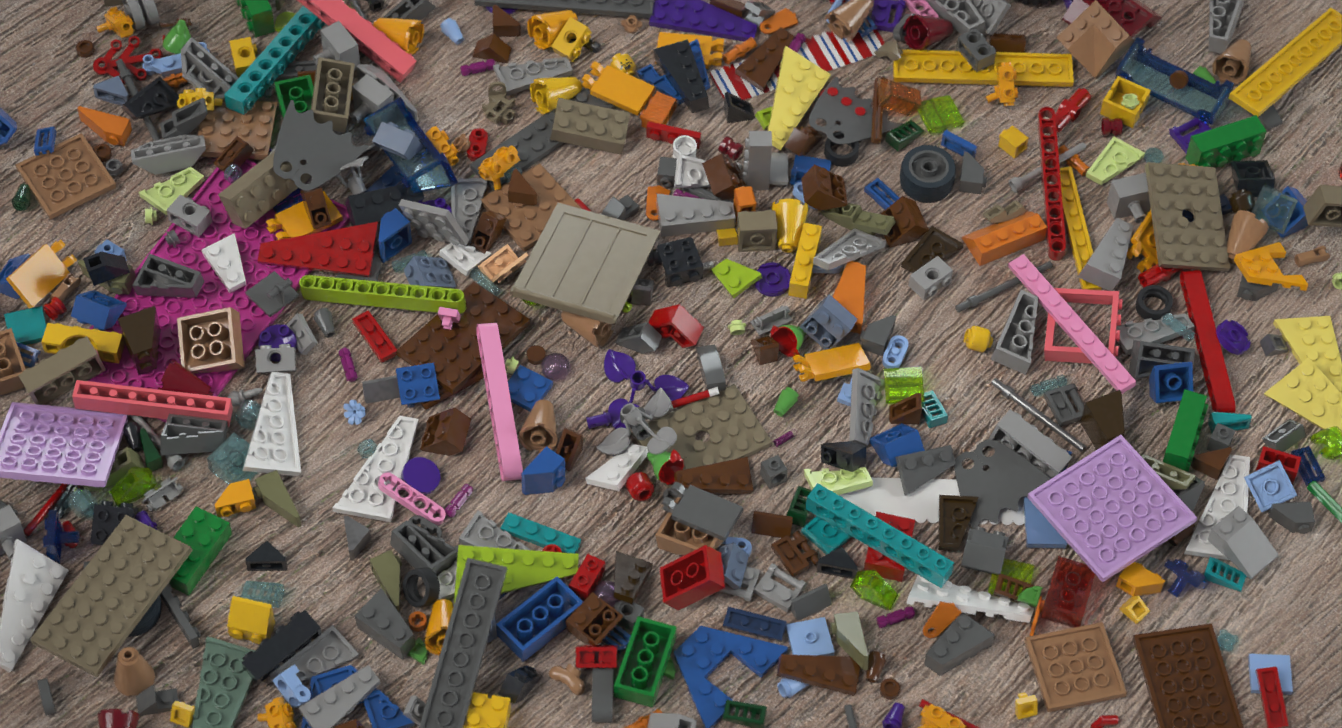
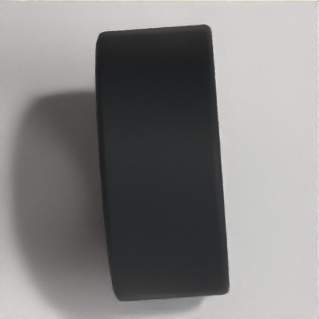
[824,131,859,167]
[1136,285,1173,320]
[403,568,440,607]

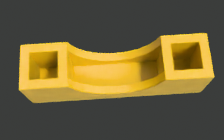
[788,223,822,299]
[41,323,125,364]

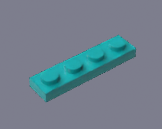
[500,512,581,554]

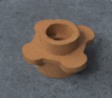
[621,15,642,33]
[453,134,470,153]

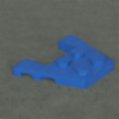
[637,39,710,105]

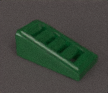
[885,120,924,152]
[140,428,163,473]
[787,486,812,527]
[723,700,767,728]

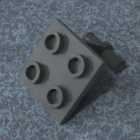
[245,271,299,317]

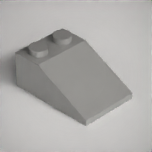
[1207,506,1279,579]

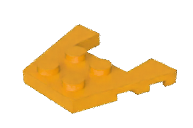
[1234,242,1308,291]

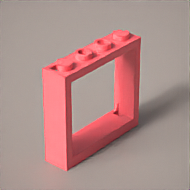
[1044,288,1123,364]

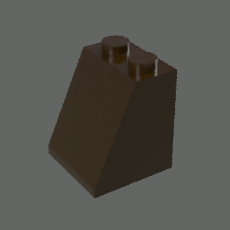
[118,306,161,375]
[1080,390,1125,450]

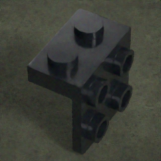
[657,237,703,288]
[90,500,139,545]

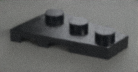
[121,76,179,121]

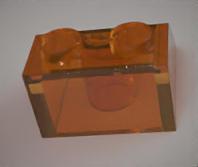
[877,76,921,117]

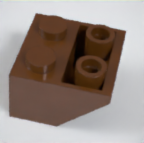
[702,154,746,200]
[801,164,848,211]
[881,196,929,247]
[420,407,471,456]
[566,592,623,646]

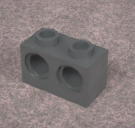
[956,28,996,72]

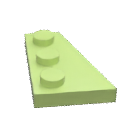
[1086,137,1145,185]
[139,167,205,215]
[804,467,873,495]

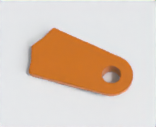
[760,8,798,34]
[646,185,670,221]
[1029,596,1045,637]
[923,601,961,638]

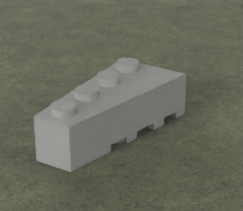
[926,0,985,35]
[1209,0,1244,54]
[743,131,772,190]
[656,194,736,237]
[1078,218,1133,291]
[991,290,1038,375]
[989,409,1072,479]

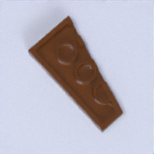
[735,27,795,92]
[674,457,753,494]
[777,654,860,696]

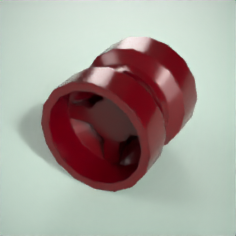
[1101,118,1122,136]
[718,136,744,161]

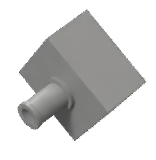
[313,21,360,70]
[349,74,396,127]
[1107,173,1150,223]
[0,505,27,560]

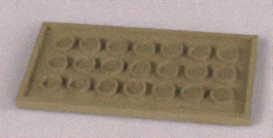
[30,515,192,677]

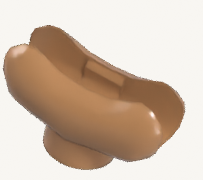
[549,664,585,695]

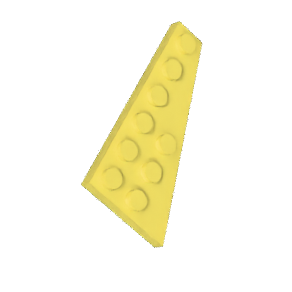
[767,46,831,151]
[1273,316,1342,394]
[1264,357,1342,440]

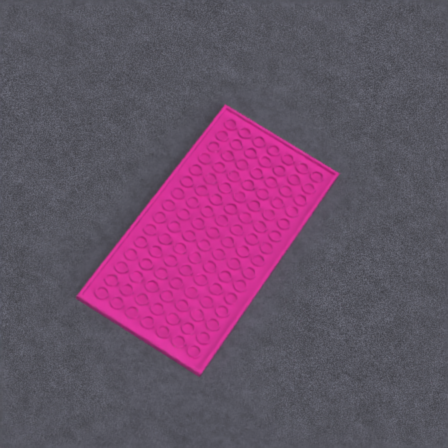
[88,159,350,423]

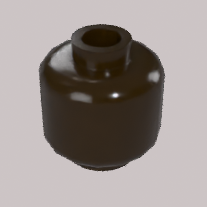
[1229,189,1256,214]

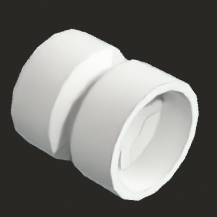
[673,136,697,158]

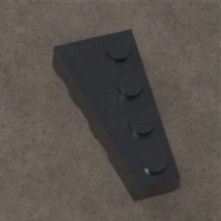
[653,39,709,113]
[345,181,424,226]
[241,610,321,685]

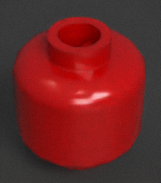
[626,472,654,501]

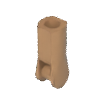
[1294,246,1330,267]
[50,273,81,302]

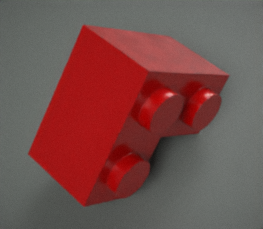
[648,304,704,348]

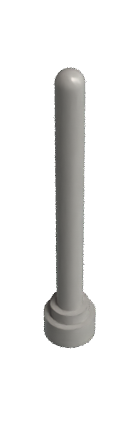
[1008,142,1086,193]
[130,415,185,471]

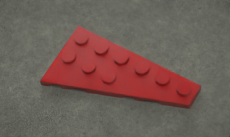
[257,222,379,277]

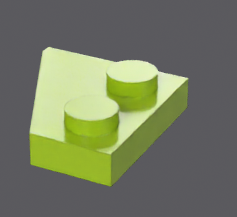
[711,259,763,299]

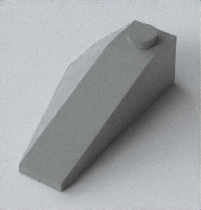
[356,64,418,123]

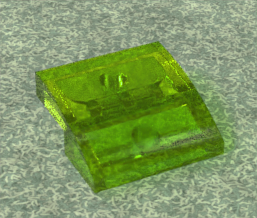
[915,95,965,133]
[884,367,925,404]
[988,558,1035,596]

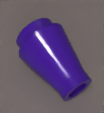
[882,703,905,728]

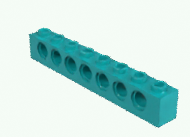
[224,6,325,115]
[806,483,954,589]

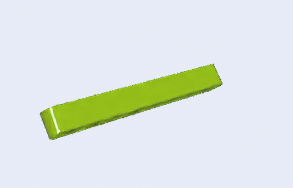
[299,275,466,314]

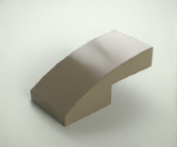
[983,200,1026,223]

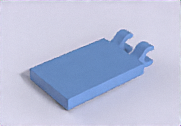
[1023,497,1067,548]

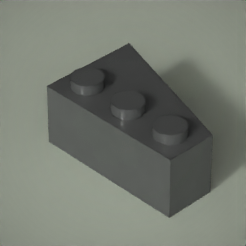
[132,254,204,298]
[1129,340,1195,379]
[161,414,227,455]
[390,521,458,576]
[354,588,416,660]
[924,612,995,676]

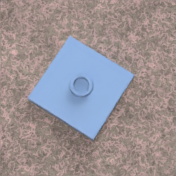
[1244,460,1298,513]
[786,617,835,656]
[1248,653,1293,695]

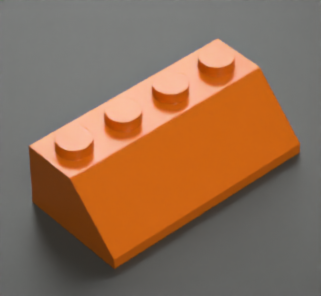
[962,211,1047,266]

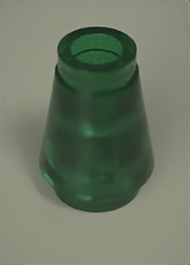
[12,184,31,211]

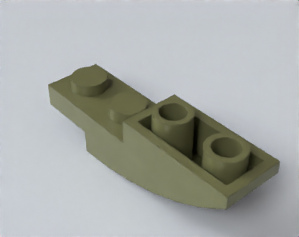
[821,203,895,236]

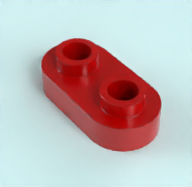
[467,128,488,162]

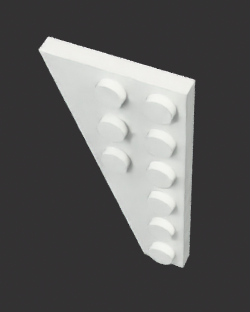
[243,372,301,476]
[332,416,419,522]
[1184,455,1250,560]
[0,539,69,672]
[907,575,1034,623]

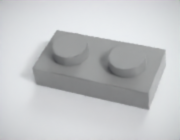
[287,313,318,355]

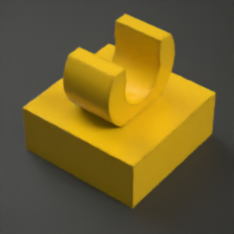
[1015,692,1038,720]
[170,701,195,728]

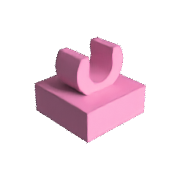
[438,307,461,330]

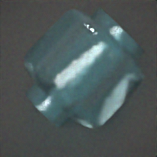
[235,400,261,428]
[68,488,98,518]

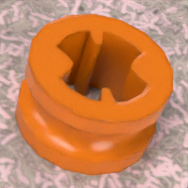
[408,611,427,632]

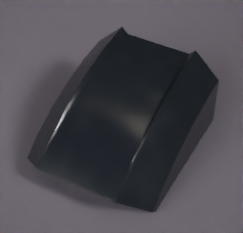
[1231,160,1275,198]

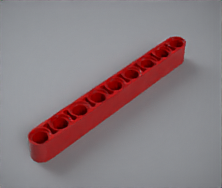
[1037,107,1066,261]
[1180,270,1236,413]

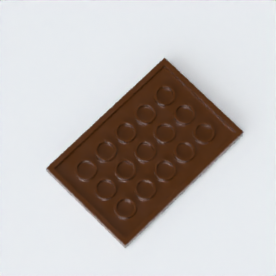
[396,282,530,394]
[1133,623,1244,728]

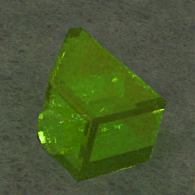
[110,466,157,506]
[850,570,898,611]

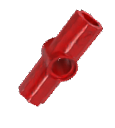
[1055,88,1092,133]
[1138,264,1182,288]

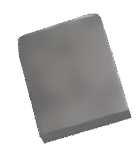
[1260,334,1288,356]

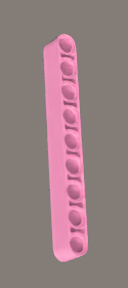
[476,323,523,481]

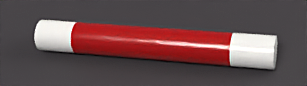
[669,387,720,410]

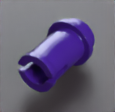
[586,411,612,429]
[135,511,157,530]

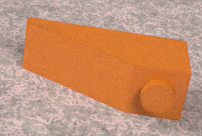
[77,106,132,147]

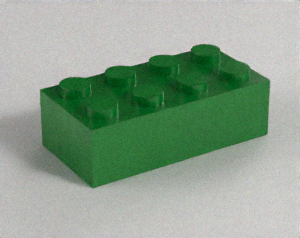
[235,0,275,38]
[274,75,314,119]
[1185,115,1267,168]
[1163,389,1209,472]
[169,506,232,596]
[614,616,677,708]

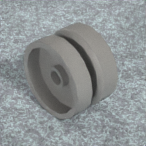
[122,0,160,30]

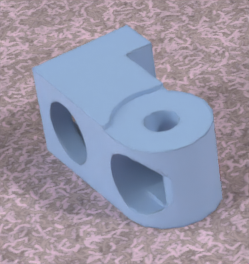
[272,665,311,708]

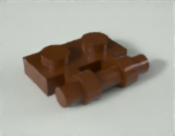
[771,531,819,577]

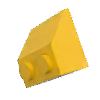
[227,596,275,644]

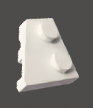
[439,243,492,276]

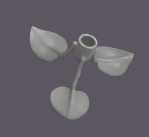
[305,144,380,195]
[596,387,677,455]

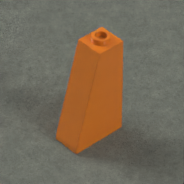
[833,261,866,334]

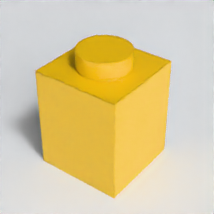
[998,125,1029,159]

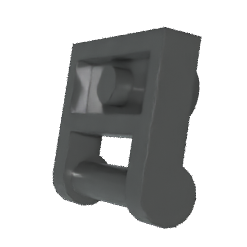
[1044,383,1084,427]

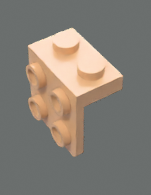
[477,244,528,284]

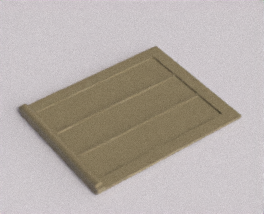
[510,203,661,325]

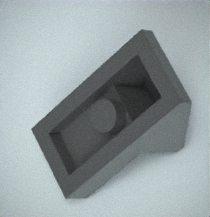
[744,1,775,28]
[601,195,639,221]
[136,685,179,716]

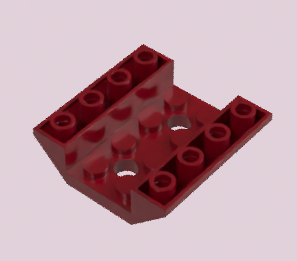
[1062,0,1162,38]

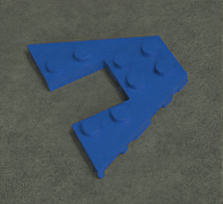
[673,626,788,728]
[301,665,415,728]

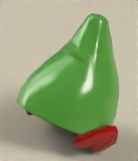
[163,20,191,54]
[770,325,806,357]
[647,449,684,485]

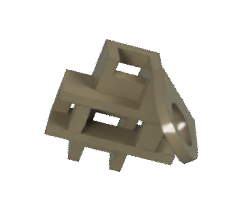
[482,82,516,125]

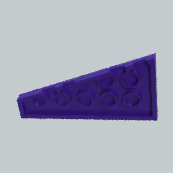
[649,0,757,42]

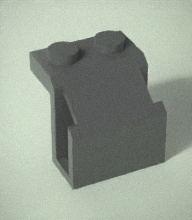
[961,526,1009,576]

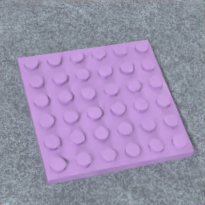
[0,402,128,487]
[1027,435,1197,582]

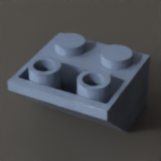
[372,122,423,160]
[800,294,857,350]

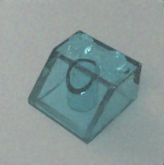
[1252,185,1298,234]
[207,432,258,484]

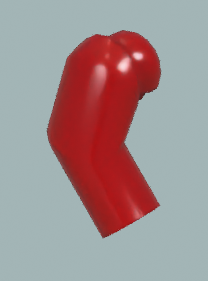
[62,521,78,549]
[1090,715,1119,728]

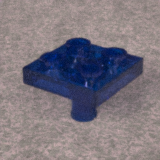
[43,510,80,564]
[1164,558,1208,598]

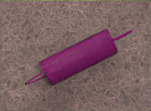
[770,429,797,449]

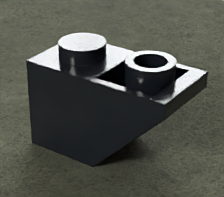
[83,252,130,286]
[821,441,866,472]
[498,665,542,705]

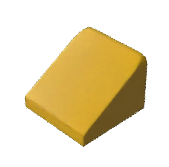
[716,228,738,246]
[1119,595,1150,624]

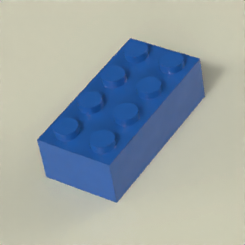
[496,576,583,662]

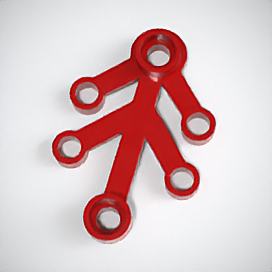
[93,36,163,84]

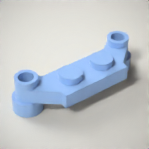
[142,42,210,77]

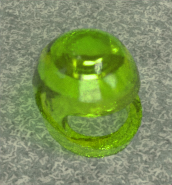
[1310,426,1342,460]

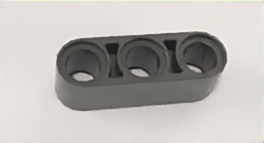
[592,668,613,723]

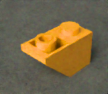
[214,479,256,517]
[1116,562,1165,596]

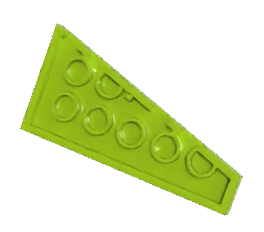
[454,545,579,604]

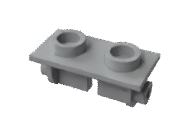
[750,305,792,336]
[142,477,183,512]

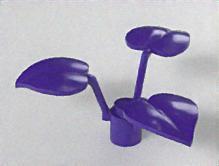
[604,349,689,429]

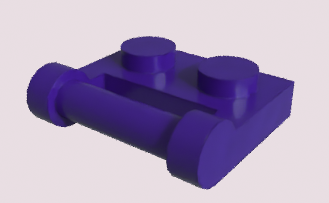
[869,0,906,33]
[1169,114,1211,153]

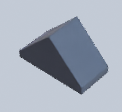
[93,76,129,106]

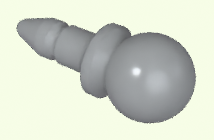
[227,388,263,406]

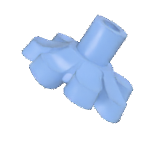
[343,400,365,425]

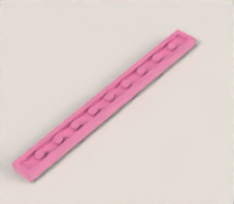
[1008,254,1136,394]

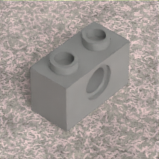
[167,195,212,237]
[908,256,953,300]
[255,344,297,374]

